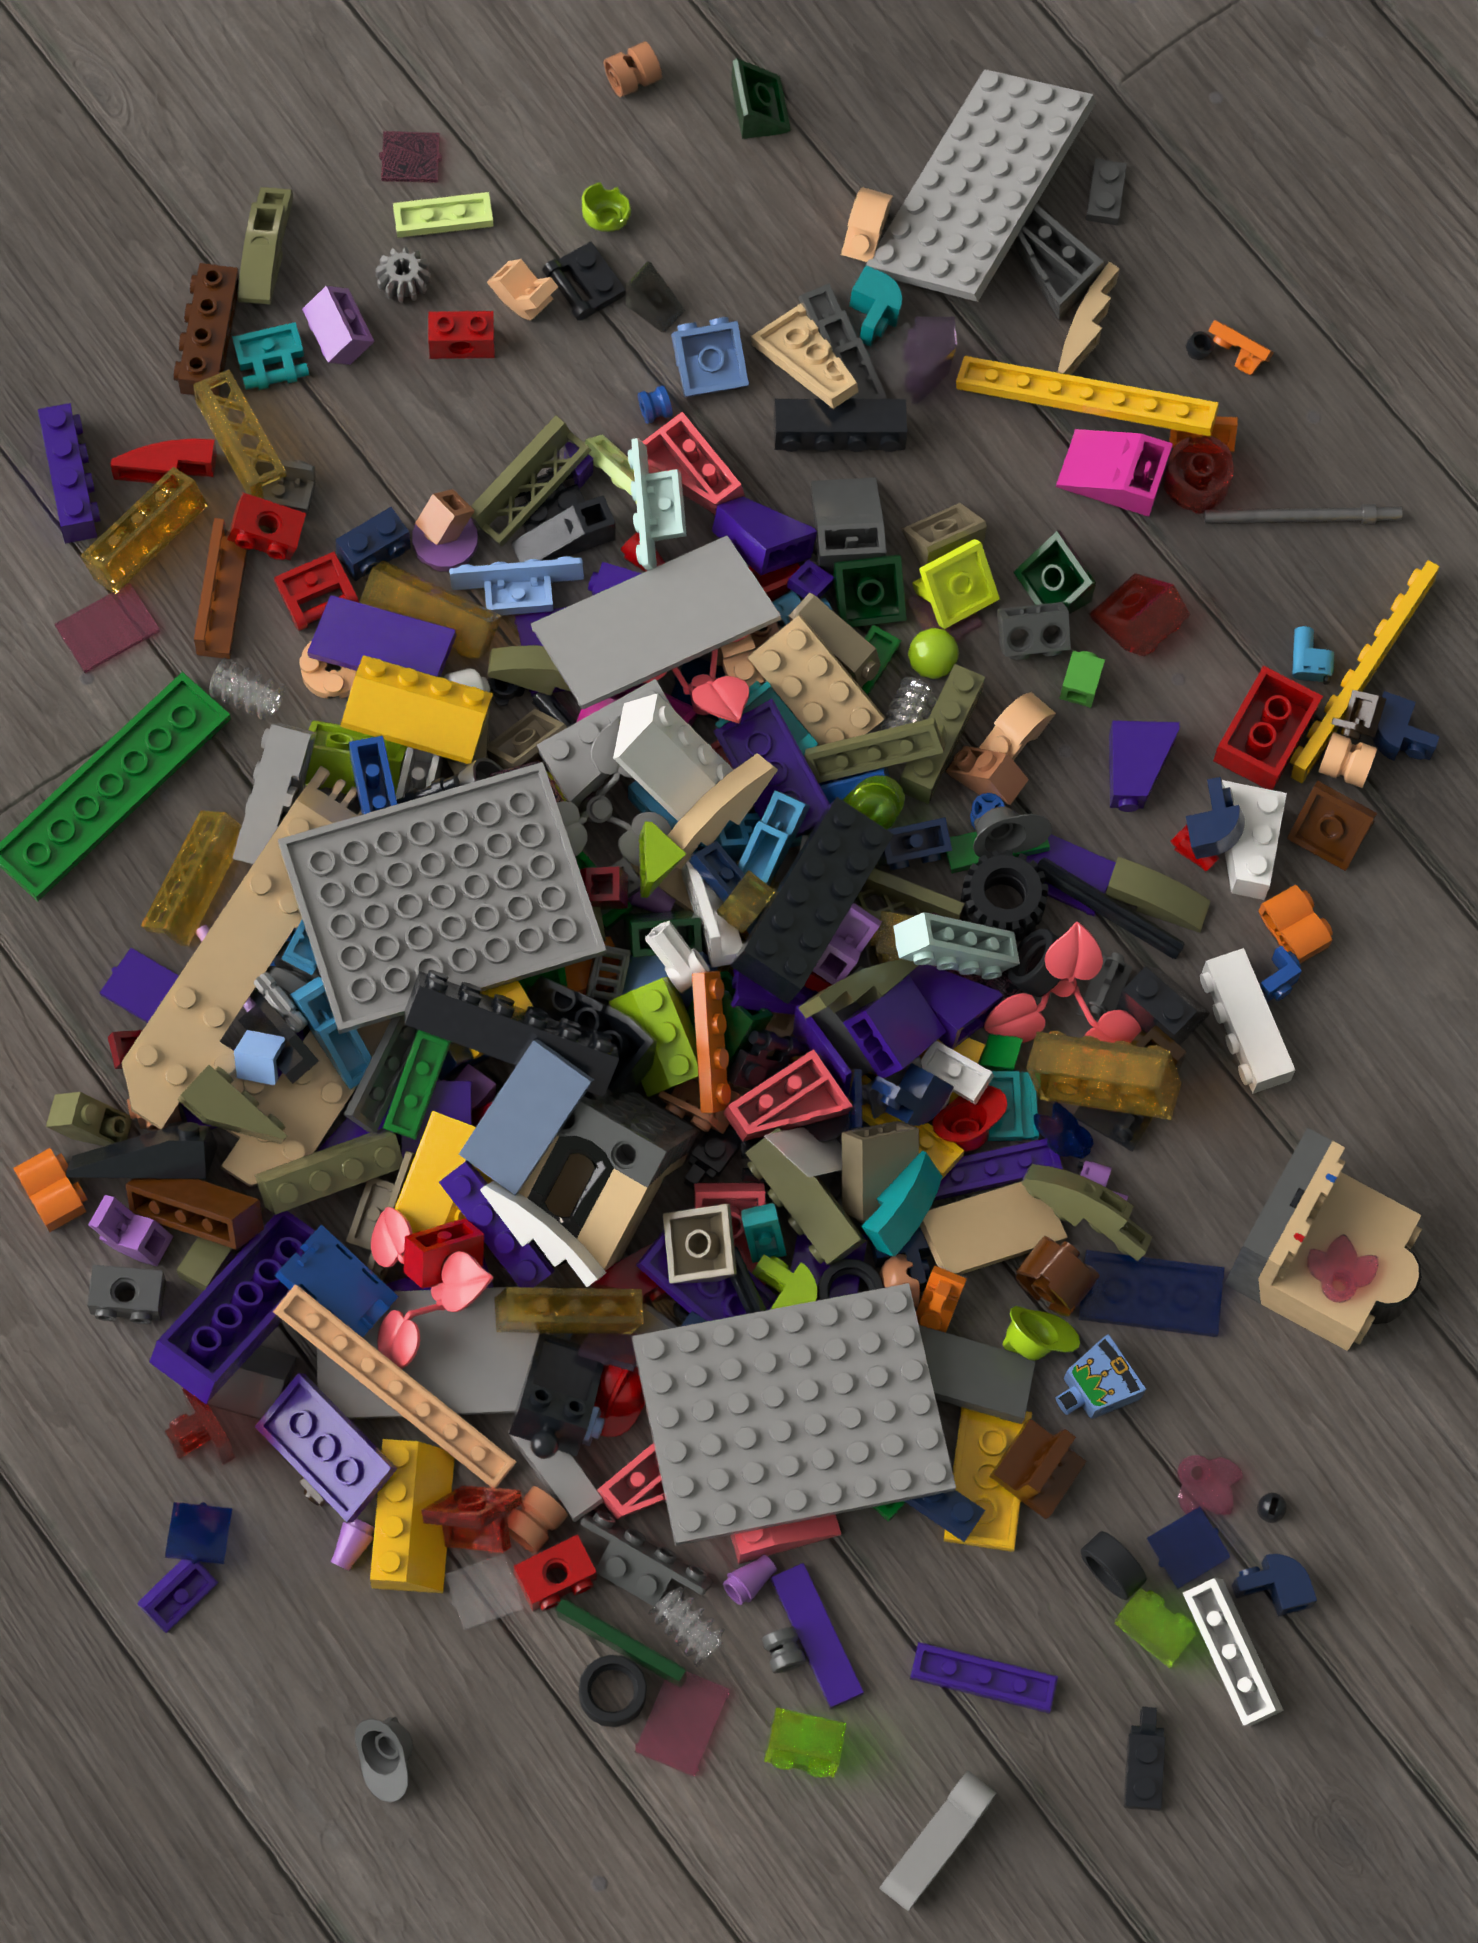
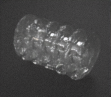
[209,658,286,720]
[879,677,937,731]
[648,1586,724,1667]

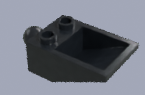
[509,1332,607,1459]

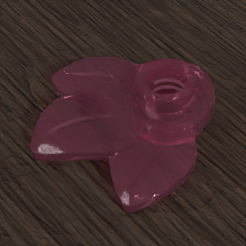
[1307,1234,1378,1303]
[1178,1455,1243,1518]

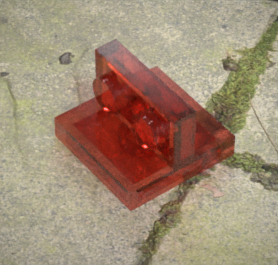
[165,1388,235,1465]
[422,1485,523,1553]

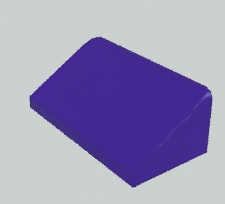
[137,1554,218,1633]

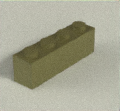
[898,664,985,804]
[745,1127,866,1265]
[255,1128,403,1215]

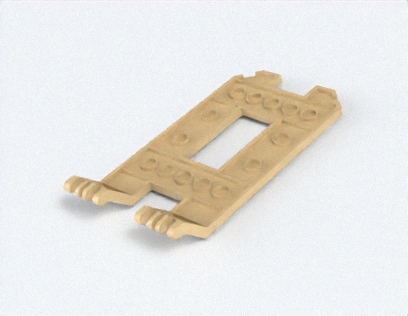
[122,766,391,1187]

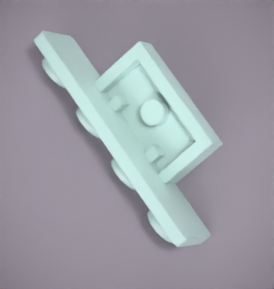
[628,438,687,571]

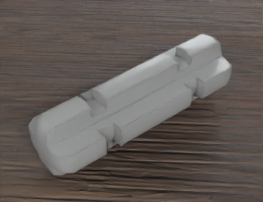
[254,972,308,1033]

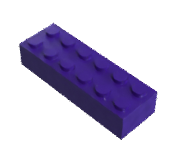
[149,1211,315,1404]

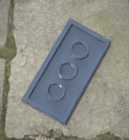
[459,1039,594,1195]

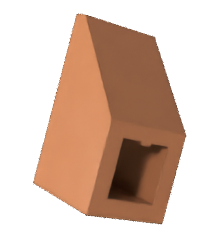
[946,746,1029,805]

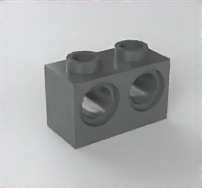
[997,602,1071,660]

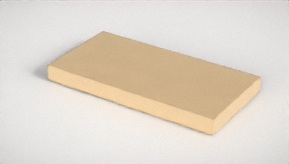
[920,1181,1068,1275]

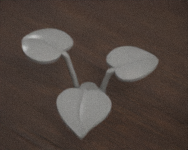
[557,716,671,867]

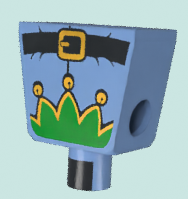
[1055,1334,1146,1419]

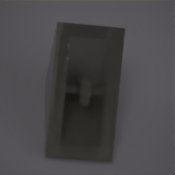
[626,262,685,332]

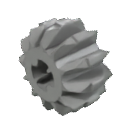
[376,246,431,303]

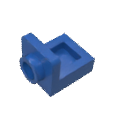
[1260,946,1302,1002]

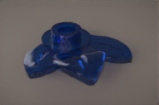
[1033,1101,1094,1159]

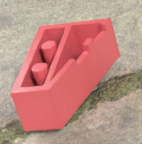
[723,1049,853,1142]
[597,1443,666,1520]

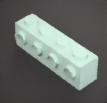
[893,912,1020,980]

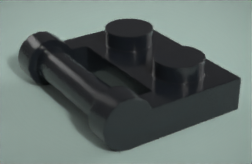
[542,241,626,321]

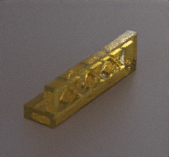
[193,370,287,499]
[141,811,242,946]

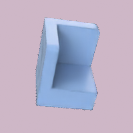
[234,1030,286,1085]

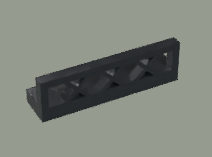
[238,987,319,1084]

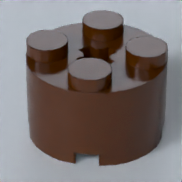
[1016,1236,1100,1317]

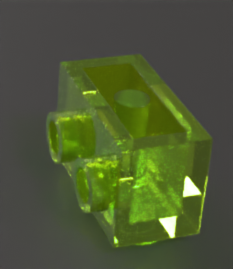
[1114,1587,1197,1668]
[764,1707,847,1778]

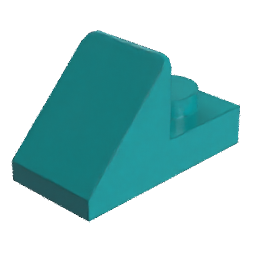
[741,1203,786,1263]

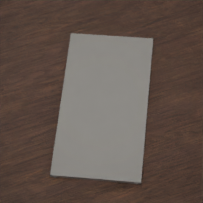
[531,536,781,709]
[317,1286,550,1419]

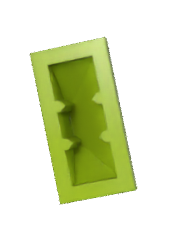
[639,821,686,898]

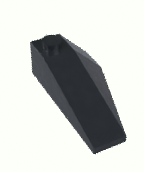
[526,976,657,1093]

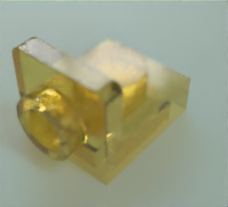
[717,870,776,933]

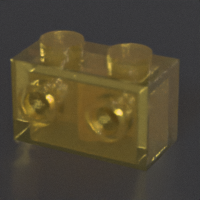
[870,911,914,963]

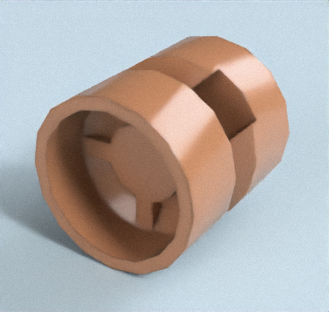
[604,41,662,97]
[501,1486,568,1554]

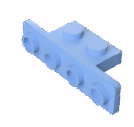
[449,556,584,617]

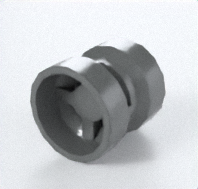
[761,1627,807,1673]

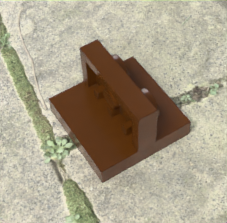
[1287,781,1377,871]
[989,1419,1087,1519]

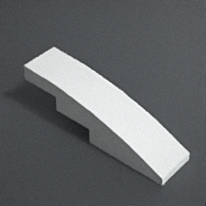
[480,1181,607,1287]

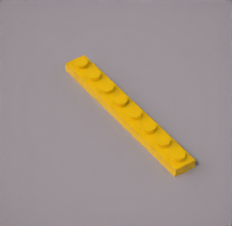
[956,356,1218,436]
[1290,560,1440,783]

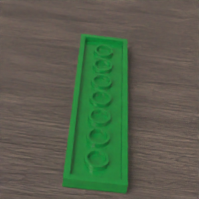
[0,672,231,902]

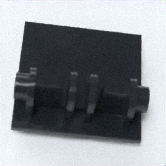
[1073,1061,1167,1152]

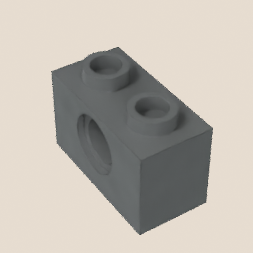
[87,1265,166,1324]

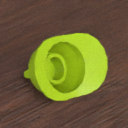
[1002,1306,1080,1361]

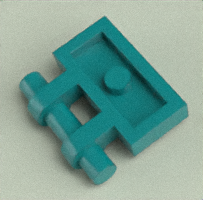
[232,322,309,390]

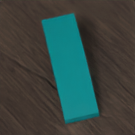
[861,1151,942,1257]

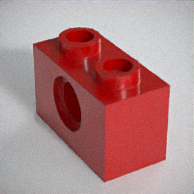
[428,311,495,359]
[227,492,306,561]
[404,1218,484,1289]
[513,1534,597,1611]

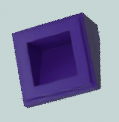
[564,441,593,489]

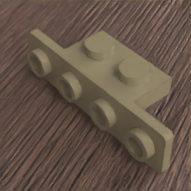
[346,1151,416,1281]

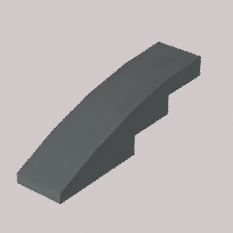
[798,283,887,399]

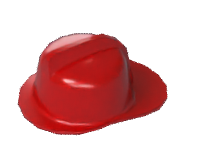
[932,1086,1008,1152]
[594,1357,645,1437]

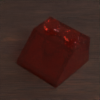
[1089,573,1190,657]

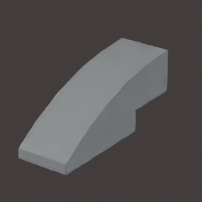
[508,1430,604,1522]

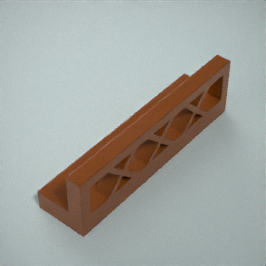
[194,518,248,659]

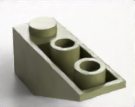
[178,1065,287,1144]

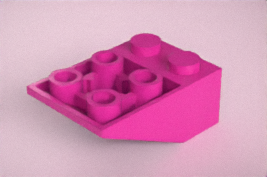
[1056,429,1173,517]

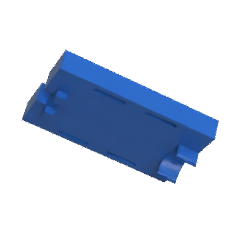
[274,1224,399,1338]

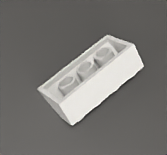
[613,693,733,821]

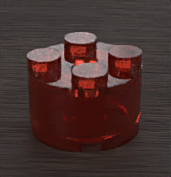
[1164,435,1234,514]

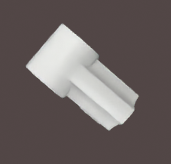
[645,920,710,993]

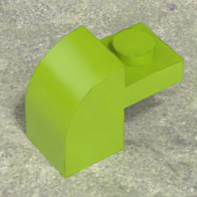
[752,1255,817,1310]

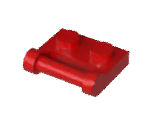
[274,551,359,631]

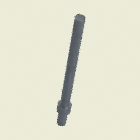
[1204,504,1402,524]

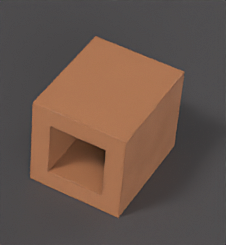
[415,489,475,545]

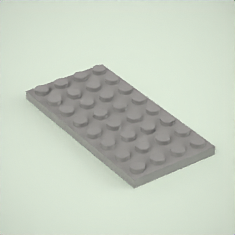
[866,69,1096,302]

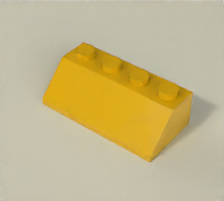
[340,655,493,764]
[395,1111,493,1233]
[370,1439,455,1593]

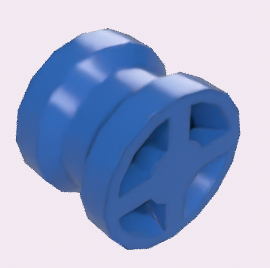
[638,386,673,424]
[970,793,1005,830]

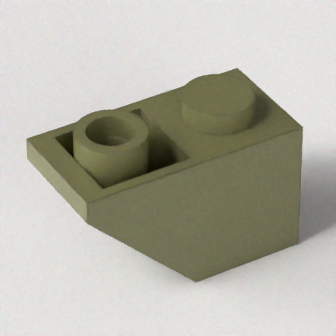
[46,1092,132,1146]

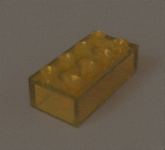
[1026,1031,1182,1120]

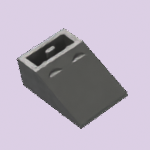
[811,477,887,572]

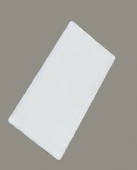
[764,1127,842,1177]

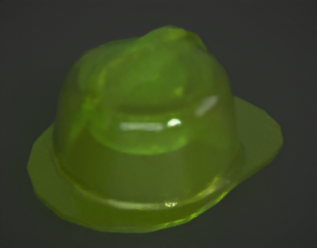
[843,775,905,830]

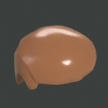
[879,1254,920,1308]

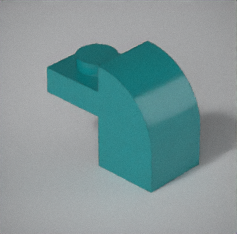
[849,265,902,347]

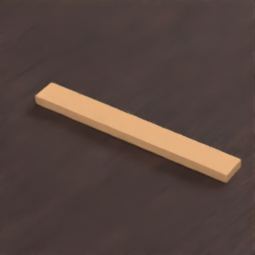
[273,1284,516,1490]

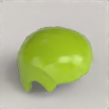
[581,182,631,232]
[908,628,959,679]

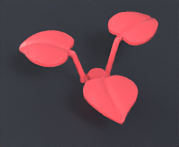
[643,635,750,724]
[984,922,1142,1059]
[371,1207,494,1369]

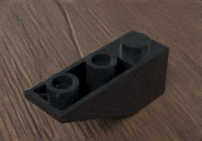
[511,495,616,562]

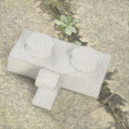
[921,1041,994,1110]

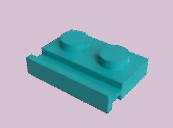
[988,1070,1039,1141]

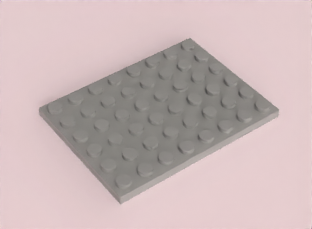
[278,762,606,1034]
[632,1283,956,1546]

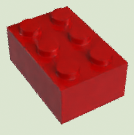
[1213,665,1323,790]

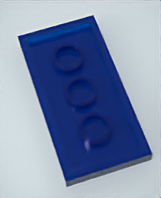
[1078,1250,1225,1337]

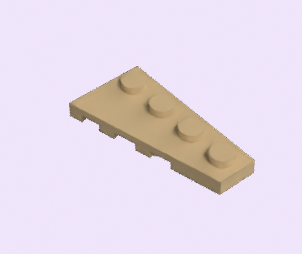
[751,304,859,409]

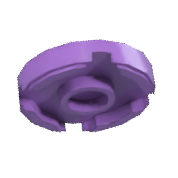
[412,518,478,572]

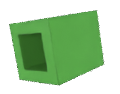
[1059,651,1105,708]

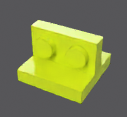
[912,539,1000,629]

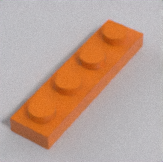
[692,971,731,1113]

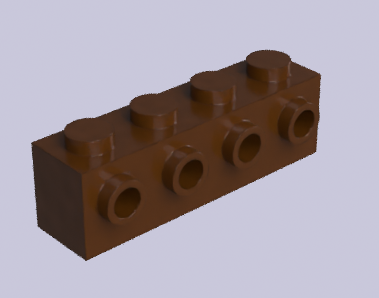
[174,263,240,398]
[125,1178,264,1250]

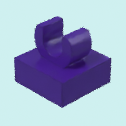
[787,559,834,599]

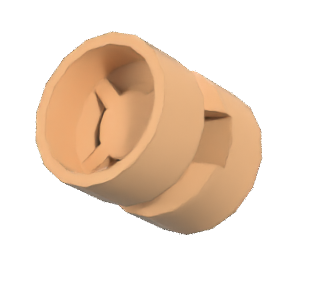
[1318,732,1377,788]

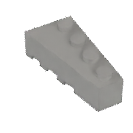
[537,679,672,807]
[233,722,317,864]

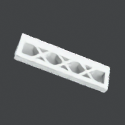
[681,853,743,968]

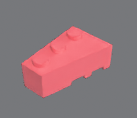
[642,412,745,514]

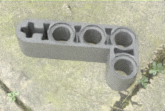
[879,1771,997,1911]

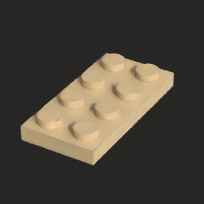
[747,614,885,745]

